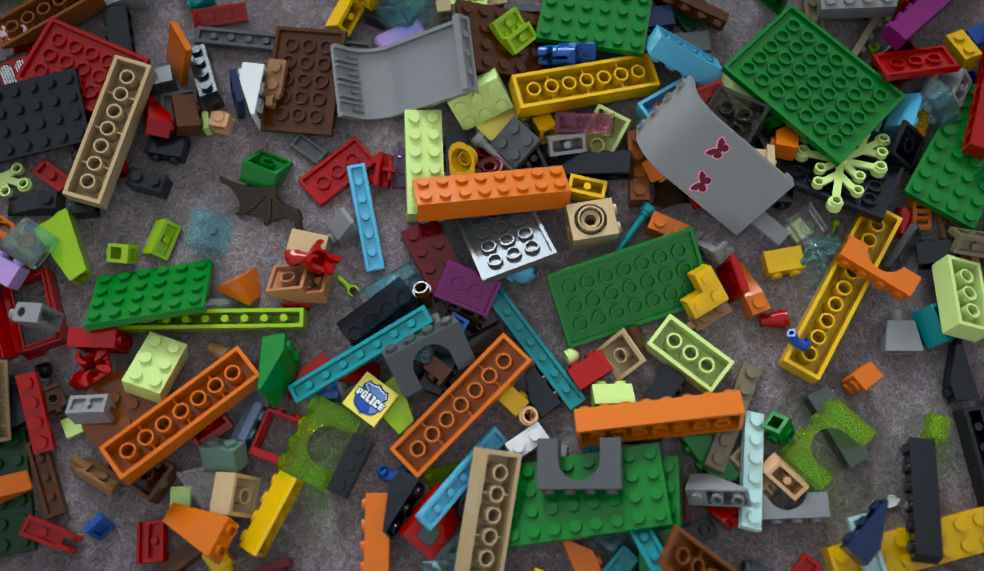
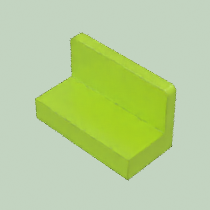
[142,219,182,261]

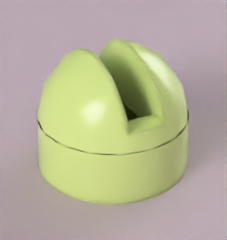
[563,348,579,365]

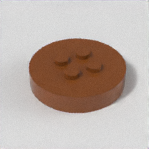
[81,371,158,447]

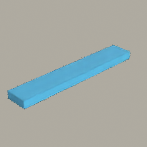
[347,163,385,274]
[414,426,507,531]

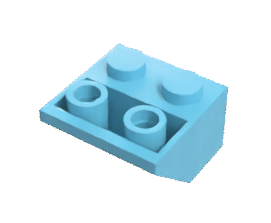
[878,93,924,139]

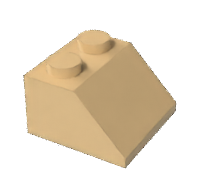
[209,472,261,518]

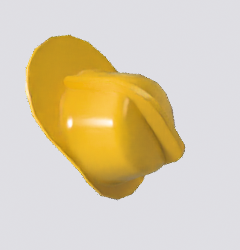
[448,142,478,175]

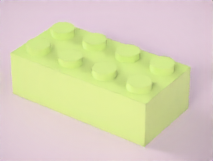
[931,254,984,342]
[644,314,734,393]

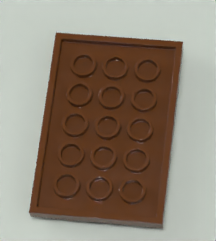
[455,0,559,78]
[260,26,348,137]

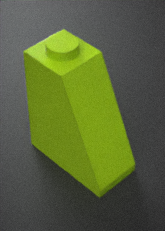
[383,376,415,437]

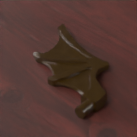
[219,176,304,230]
[650,179,691,211]

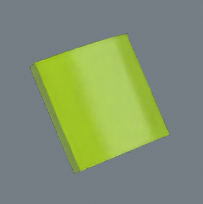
[489,7,537,55]

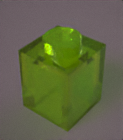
[920,413,952,446]

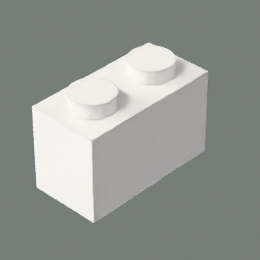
[504,422,549,458]

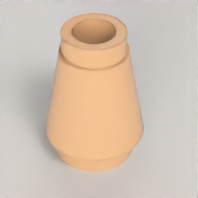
[518,406,539,426]

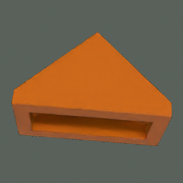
[217,267,261,306]

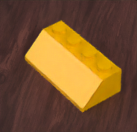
[239,470,305,557]

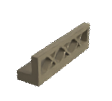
[948,226,984,258]

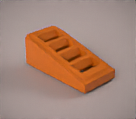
[907,197,932,231]

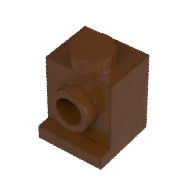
[421,355,453,389]
[43,382,68,415]

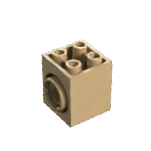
[564,197,621,252]

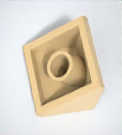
[596,328,647,381]

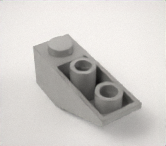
[685,473,752,507]

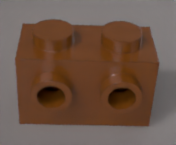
[171,94,203,136]

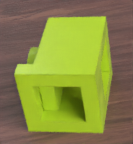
[106,243,139,264]

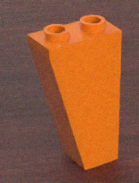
[162,502,239,565]

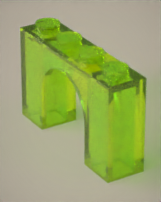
[277,395,362,492]
[781,396,878,492]

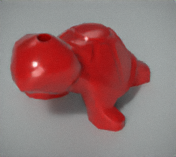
[284,239,341,275]
[69,348,113,390]

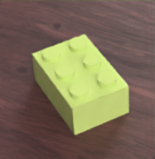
[447,68,514,130]
[121,332,189,403]

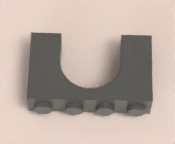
[381,315,476,398]
[537,437,624,495]

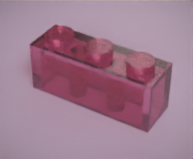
[555,111,615,134]

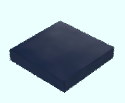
[229,68,245,119]

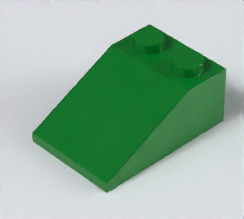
[257,333,301,408]

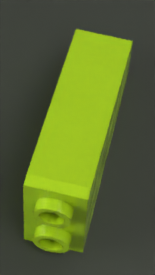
[33,208,93,286]

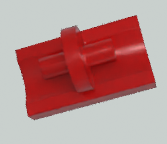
[369,152,398,189]

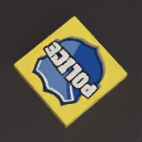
[342,372,399,428]

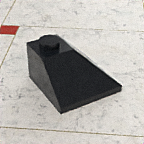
[884,120,926,171]

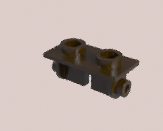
[445,304,486,333]

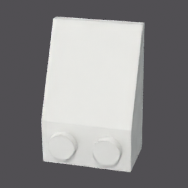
[238,62,267,130]

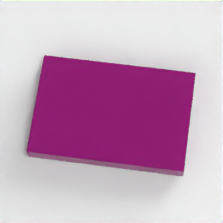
[433,259,502,317]

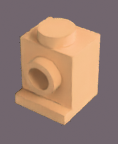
[208,110,236,136]

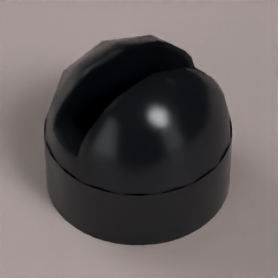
[35,362,53,378]

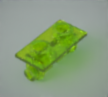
[425,461,460,491]

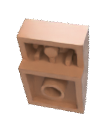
[265,264,335,304]

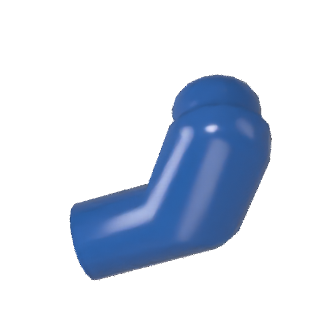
[787,329,812,351]
[377,465,408,483]

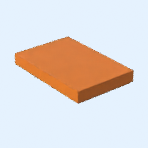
[166,21,193,85]

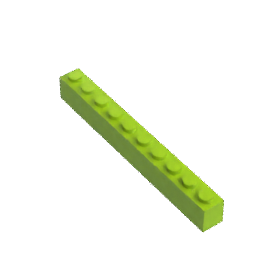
[110,308,308,333]

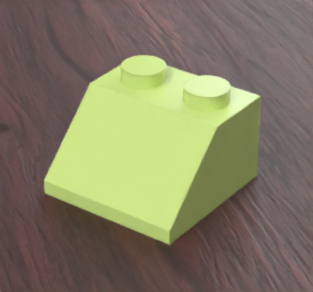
[590,381,636,407]

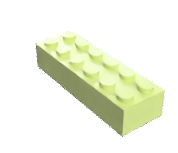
[404,110,444,222]

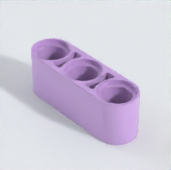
[374,19,425,48]

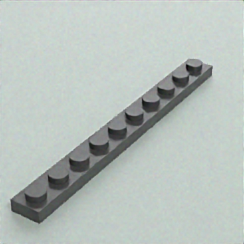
[194,26,373,52]

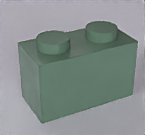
[199,436,249,473]

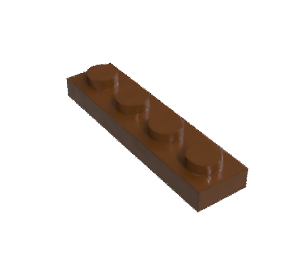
[25,441,69,520]

